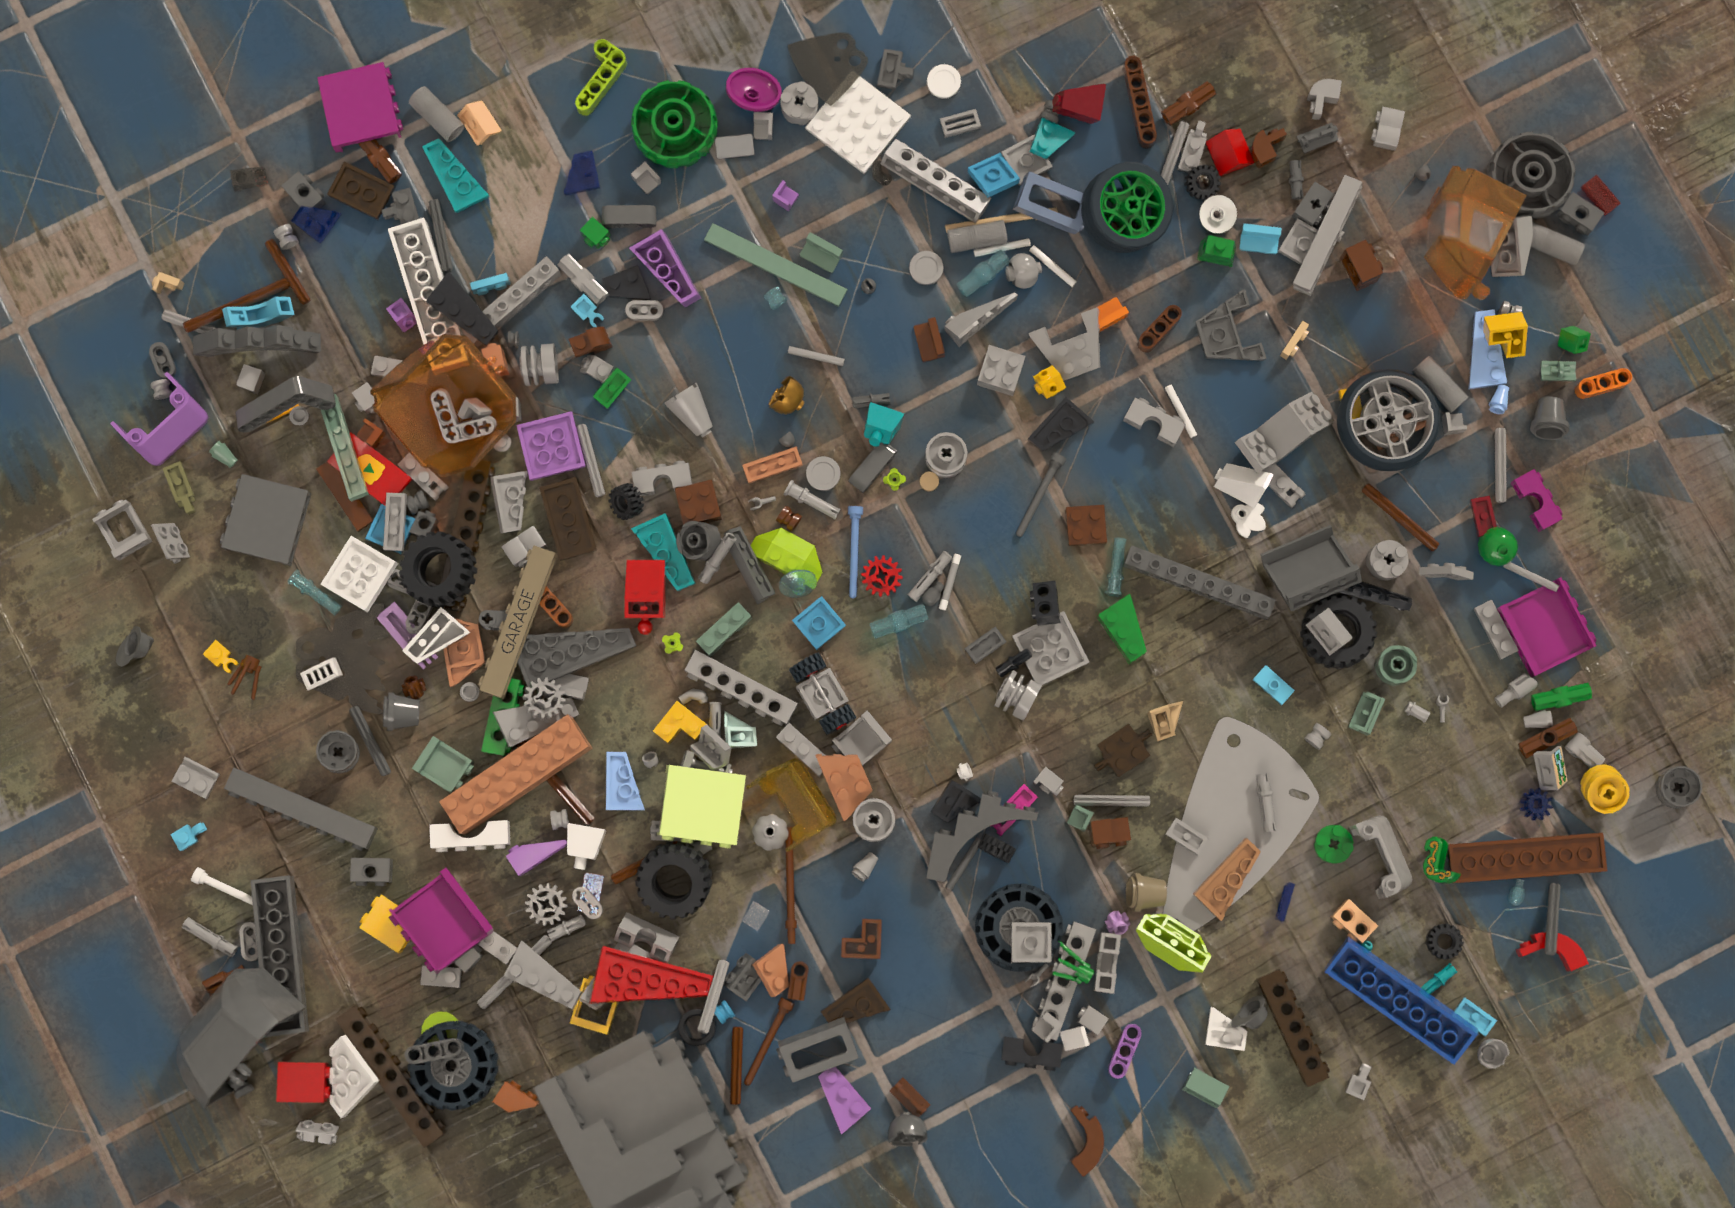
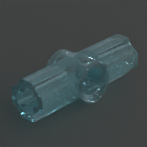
[956,249,1010,298]
[869,604,929,639]

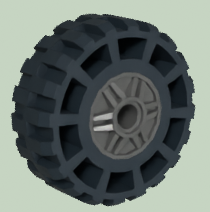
[975,883,1063,972]
[408,1021,499,1110]

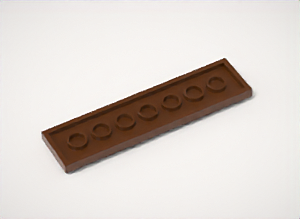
[1448,833,1607,884]

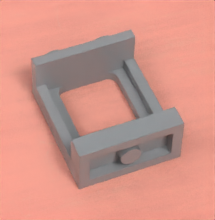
[92,500,152,561]

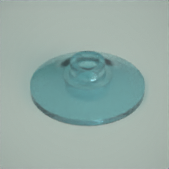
[779,570,817,598]

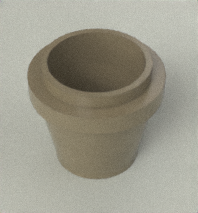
[1126,873,1167,912]

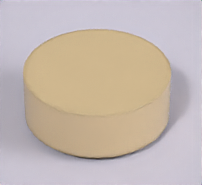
[920,472,939,492]

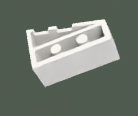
[402,607,470,664]

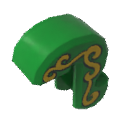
[1423,837,1461,884]

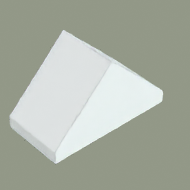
[1060,1026,1089,1051]

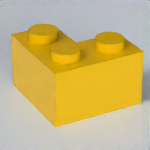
[1483,312,1528,358]
[653,701,707,745]

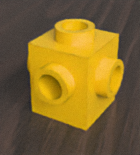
[1033,365,1066,399]

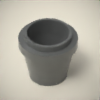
[1530,397,1570,440]
[383,692,420,731]

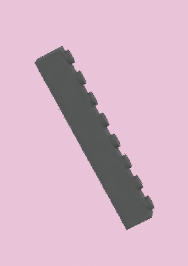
[224,767,378,851]

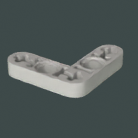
[431,388,497,443]
[387,569,437,634]

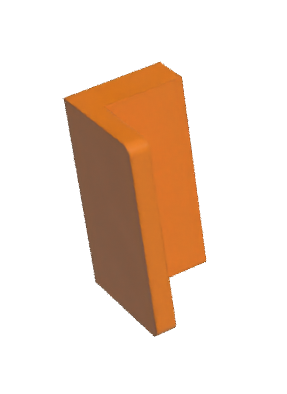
[1098,297,1129,332]

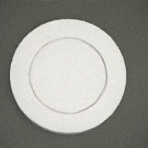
[927,64,961,98]

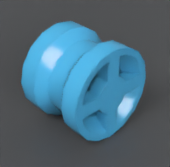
[715,1000,735,1024]

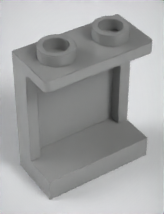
[831,711,892,766]

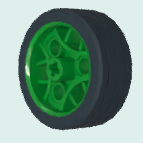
[1081,162,1173,253]

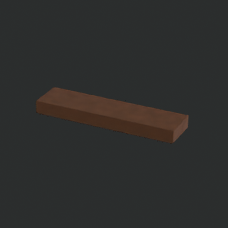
[316,462,373,532]

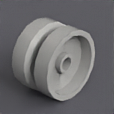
[925,432,968,478]
[853,798,895,842]

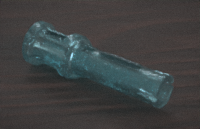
[1105,538,1126,597]
[287,569,342,616]

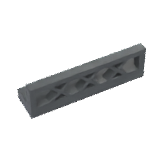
[723,526,775,605]

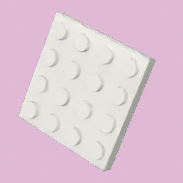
[805,71,911,174]

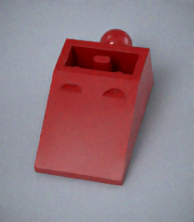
[624,560,665,635]

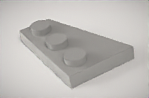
[490,471,528,533]

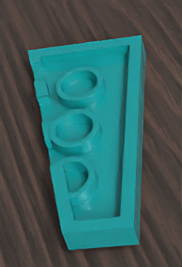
[422,138,490,213]
[631,513,696,591]

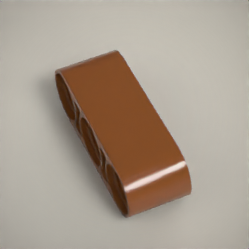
[539,586,573,628]

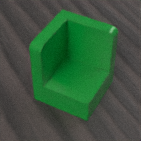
[1558,326,1591,354]

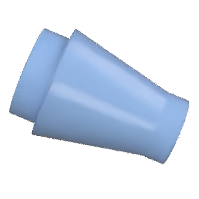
[1489,385,1509,414]

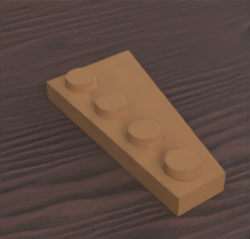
[1193,838,1261,921]

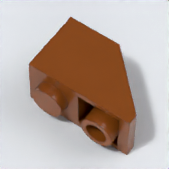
[492,1080,540,1112]

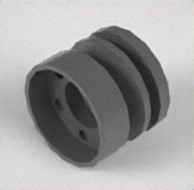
[316,730,360,774]
[1655,766,1702,809]

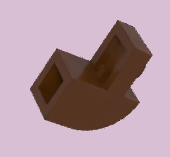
[1251,128,1287,169]
[569,326,613,358]

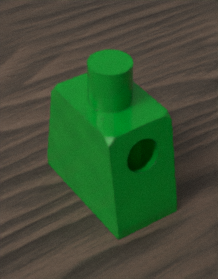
[1197,235,1236,267]

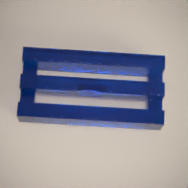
[1275,882,1295,922]

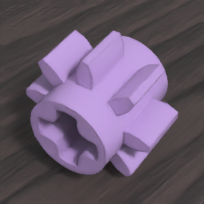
[1105,911,1130,935]

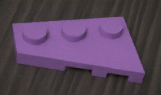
[818,1067,871,1135]

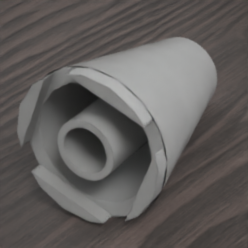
[665,383,713,437]

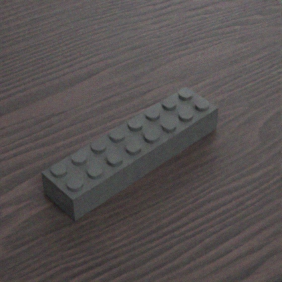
[251,875,309,1037]

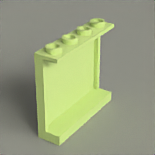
[657,765,746,848]

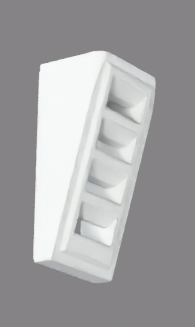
[300,658,343,691]

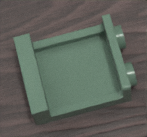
[412,736,474,793]

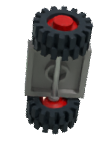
[789,652,856,735]

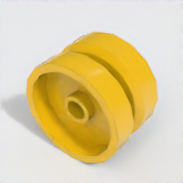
[1581,764,1629,814]

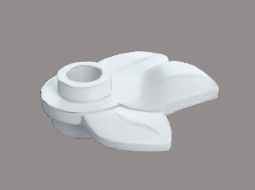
[1231,503,1266,538]

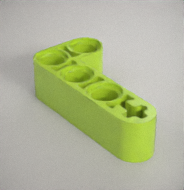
[575,39,627,116]

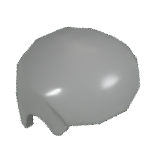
[1477,1038,1509,1069]

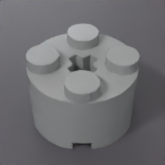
[780,82,818,125]
[1366,540,1408,581]

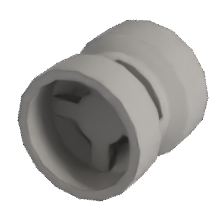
[273,224,299,250]
[1498,301,1522,315]
[1304,723,1332,750]

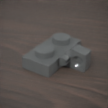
[877,49,914,90]
[382,188,419,225]

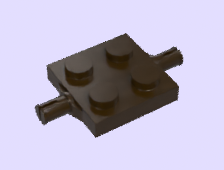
[1094,724,1153,777]

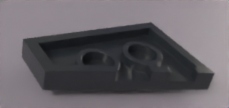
[1028,397,1094,452]

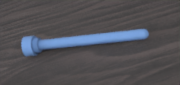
[848,506,863,598]

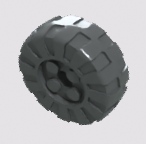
[1486,132,1575,220]

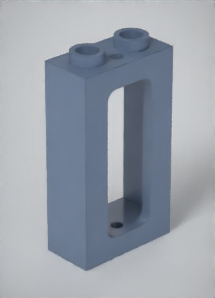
[1012,171,1084,235]

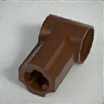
[787,961,809,1001]

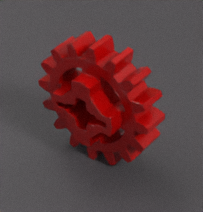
[861,555,903,598]

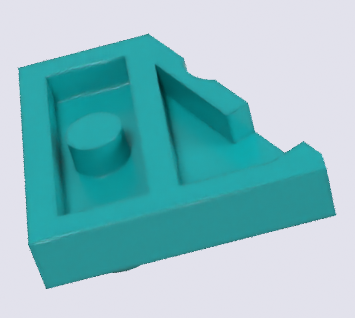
[1029,118,1075,159]

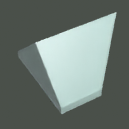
[725,711,757,748]

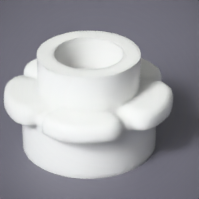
[957,763,973,781]

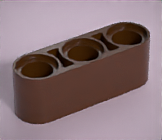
[1138,305,1182,353]

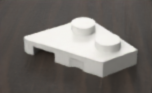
[1205,1007,1247,1051]

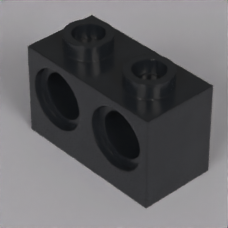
[1030,580,1061,626]

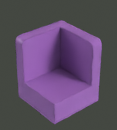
[772,181,799,211]

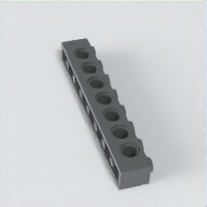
[1123,545,1276,620]

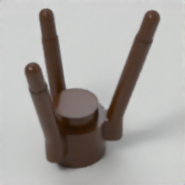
[227,655,262,700]

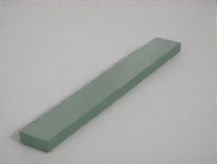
[704,223,847,307]

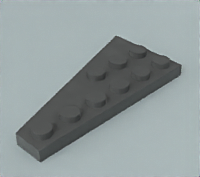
[518,628,637,688]

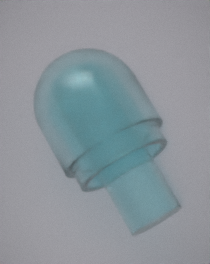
[1508,879,1526,906]

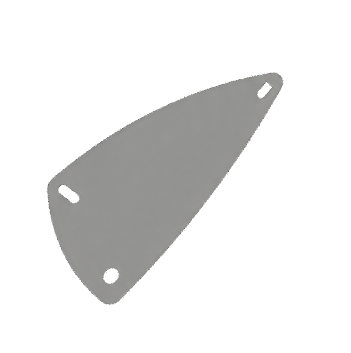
[1163,717,1319,931]

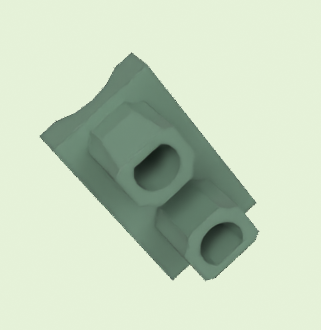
[1540,361,1576,381]

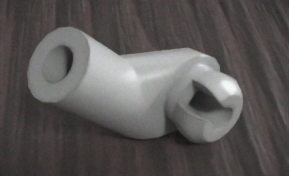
[678,688,708,705]

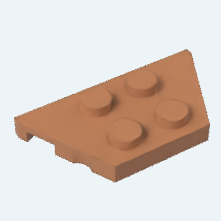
[443,618,486,687]
[815,754,873,821]

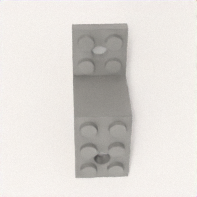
[1235,392,1334,473]

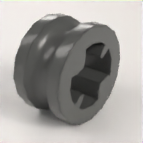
[508,331,519,348]

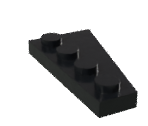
[426,271,499,346]
[1339,581,1412,611]

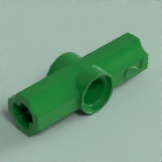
[1531,683,1592,711]

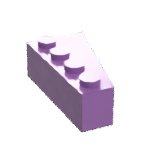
[629,229,701,307]

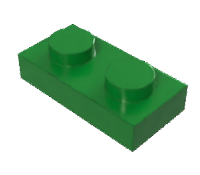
[592,367,631,409]

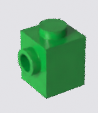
[580,216,611,249]

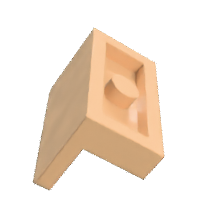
[457,101,501,145]

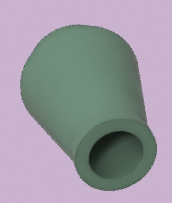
[209,441,238,468]

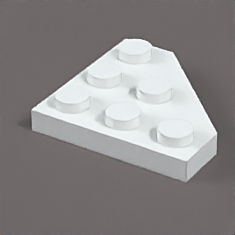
[330,1035,379,1118]

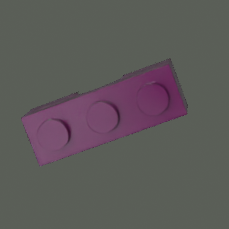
[1511,469,1563,532]

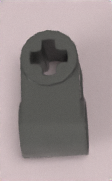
[479,610,508,630]

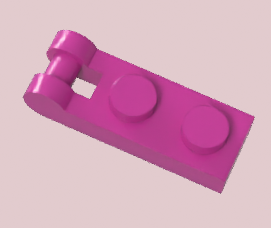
[990,784,1038,836]

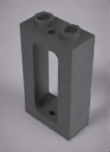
[776,1017,859,1083]

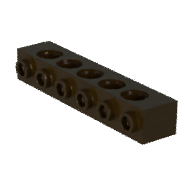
[1256,969,1330,1087]

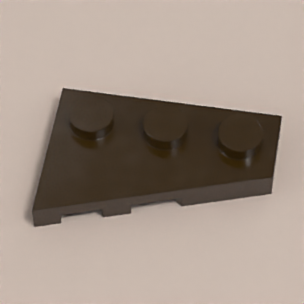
[821,978,891,1024]

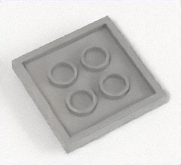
[1012,611,1089,686]

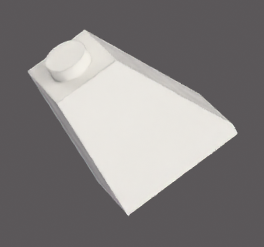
[1214,463,1273,508]

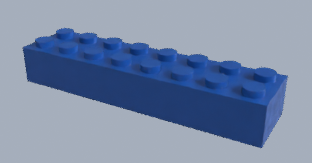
[1325,936,1478,1065]

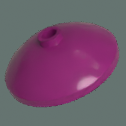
[726,68,782,112]

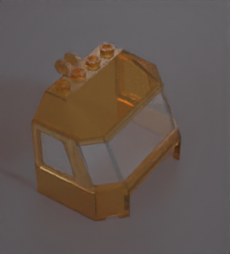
[1424,166,1526,301]

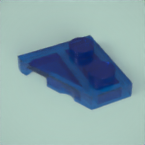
[564,151,600,196]

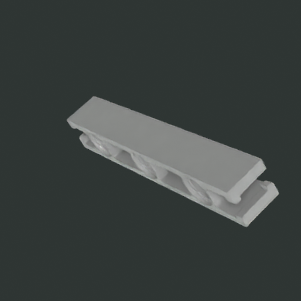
[1293,175,1362,296]

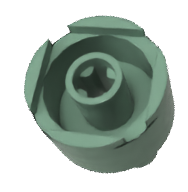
[1375,645,1417,686]

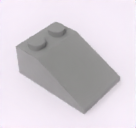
[1487,216,1533,277]

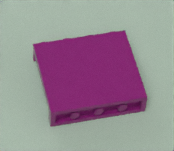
[317,62,403,153]
[1497,577,1597,677]
[389,868,494,974]

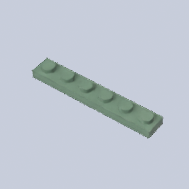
[321,394,369,502]

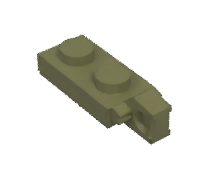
[163,461,196,515]

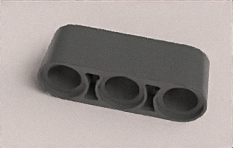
[602,205,656,228]
[848,443,898,493]
[405,1038,464,1064]

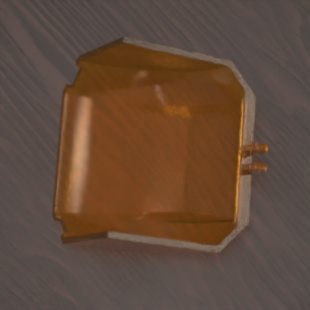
[370,334,516,478]

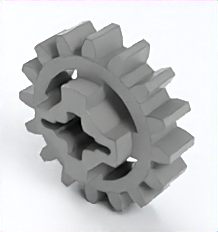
[523,678,566,720]
[525,883,568,926]

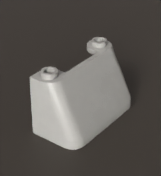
[1348,815,1412,899]

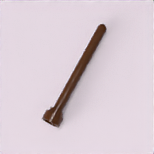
[744,997,795,1086]

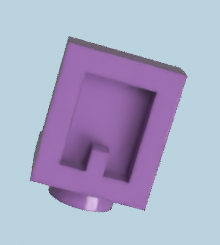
[386,298,417,332]

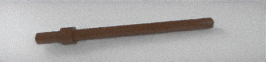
[785,827,797,944]

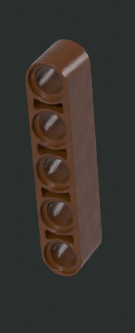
[1123,56,1157,149]

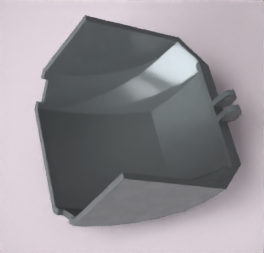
[176,967,306,1108]

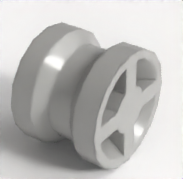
[150,379,172,400]
[550,809,569,830]

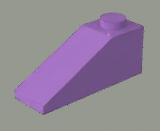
[506,840,567,876]

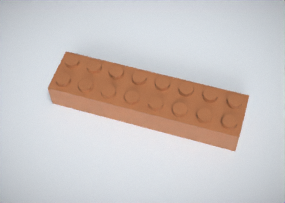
[439,714,593,835]

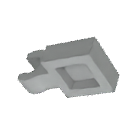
[1345,1063,1371,1100]

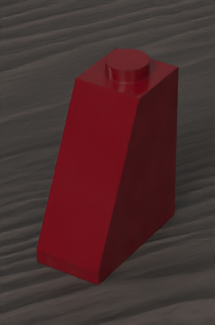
[1052,84,1106,124]

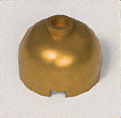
[769,376,804,415]

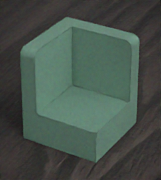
[1067,805,1094,832]

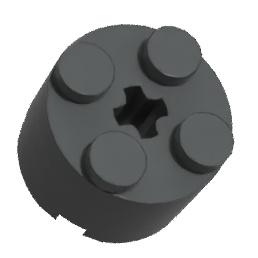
[676,521,721,561]

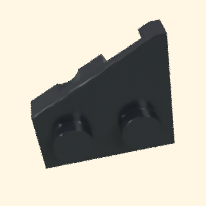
[930,779,981,823]

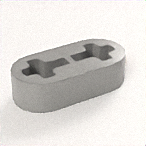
[572,887,603,919]

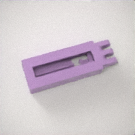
[376,602,438,670]

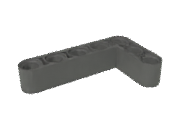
[235,376,336,433]

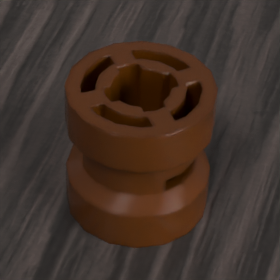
[776,505,802,532]

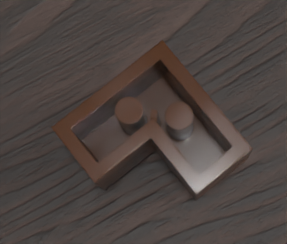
[1088,817,1131,849]
[841,919,882,959]

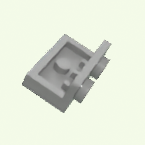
[690,725,731,771]

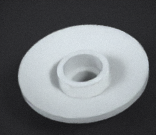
[1199,195,1237,233]

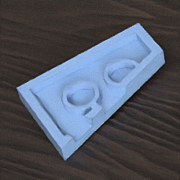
[606,752,645,811]

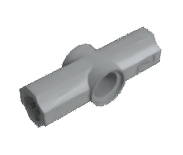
[557,254,609,305]

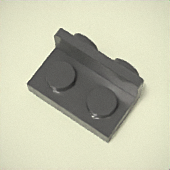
[723,953,762,1001]

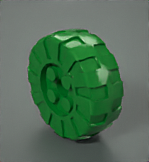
[631,80,718,169]

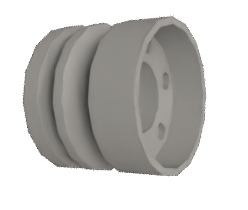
[519,343,559,386]
[994,670,1042,721]

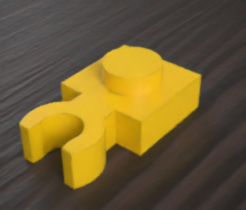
[203,640,239,674]

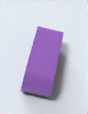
[1108,1024,1141,1079]

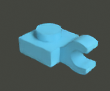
[171,822,207,851]

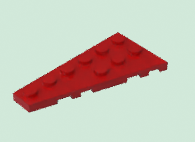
[589,946,714,1004]

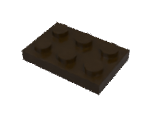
[327,162,395,220]

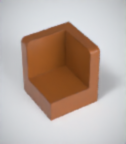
[357,418,386,449]

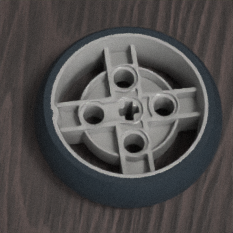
[1337,369,1440,471]

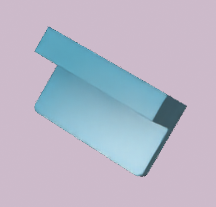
[1239,224,1281,254]

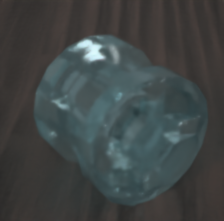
[763,287,787,310]

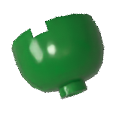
[1478,527,1518,566]

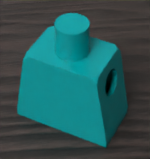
[863,402,905,446]

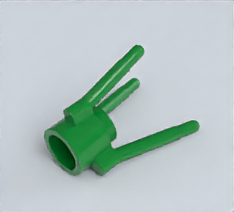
[1052,941,1094,984]

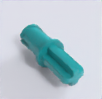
[1421,963,1458,995]

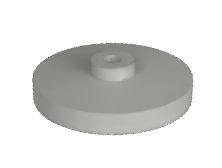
[909,251,943,285]
[806,456,840,491]

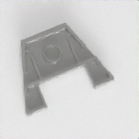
[1028,307,1100,381]

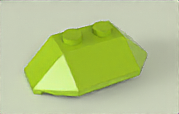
[750,528,822,589]
[1136,914,1211,973]

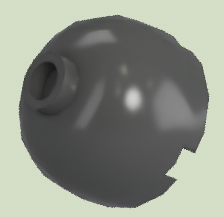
[888,1112,928,1146]

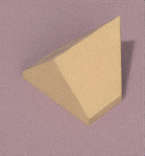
[1147,701,1183,741]

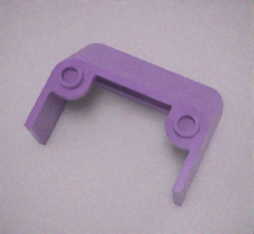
[110,372,208,466]

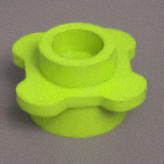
[883,468,906,491]
[662,633,683,654]

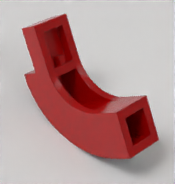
[1516,932,1589,971]

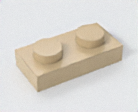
[1280,321,1309,360]

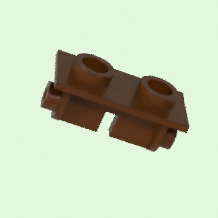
[889,1077,930,1117]

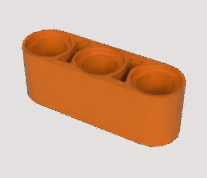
[1574,368,1632,399]

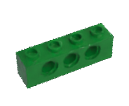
[481,679,524,757]

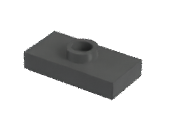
[964,626,1007,665]

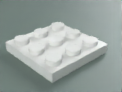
[321,536,398,613]

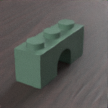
[696,602,752,657]

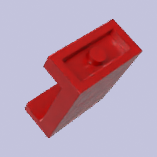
[276,1062,331,1103]

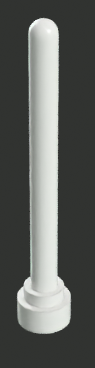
[191,867,253,905]

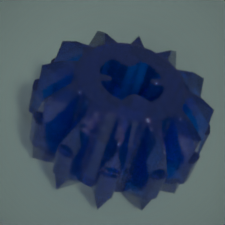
[1519,788,1553,821]

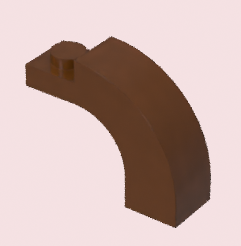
[1069,1105,1104,1177]

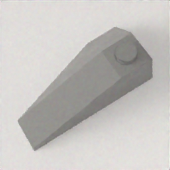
[944,292,1017,347]

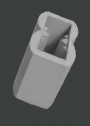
[1371,107,1405,151]
[502,526,548,568]

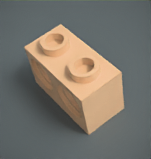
[1331,899,1378,943]

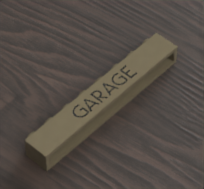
[478,545,557,700]

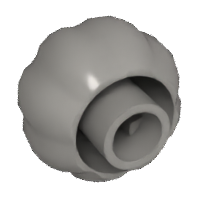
[1005,253,1042,289]
[752,814,789,851]

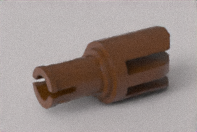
[202,965,245,997]

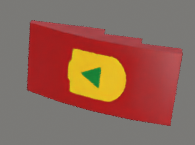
[327,433,412,507]

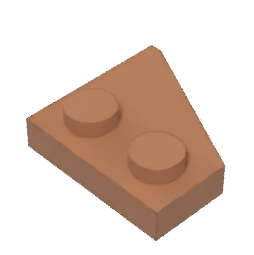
[752,944,789,997]

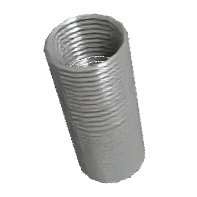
[409,87,464,142]
[947,220,1007,253]
[1531,222,1585,266]
[1412,356,1469,413]

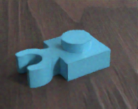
[571,294,604,327]

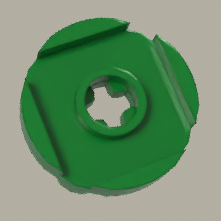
[1314,825,1354,864]

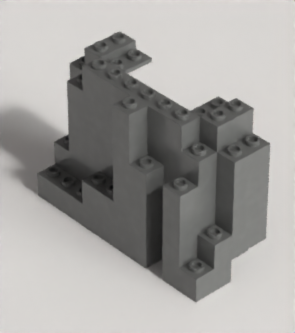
[534,1031,749,1208]

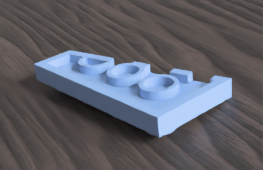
[1468,309,1507,390]

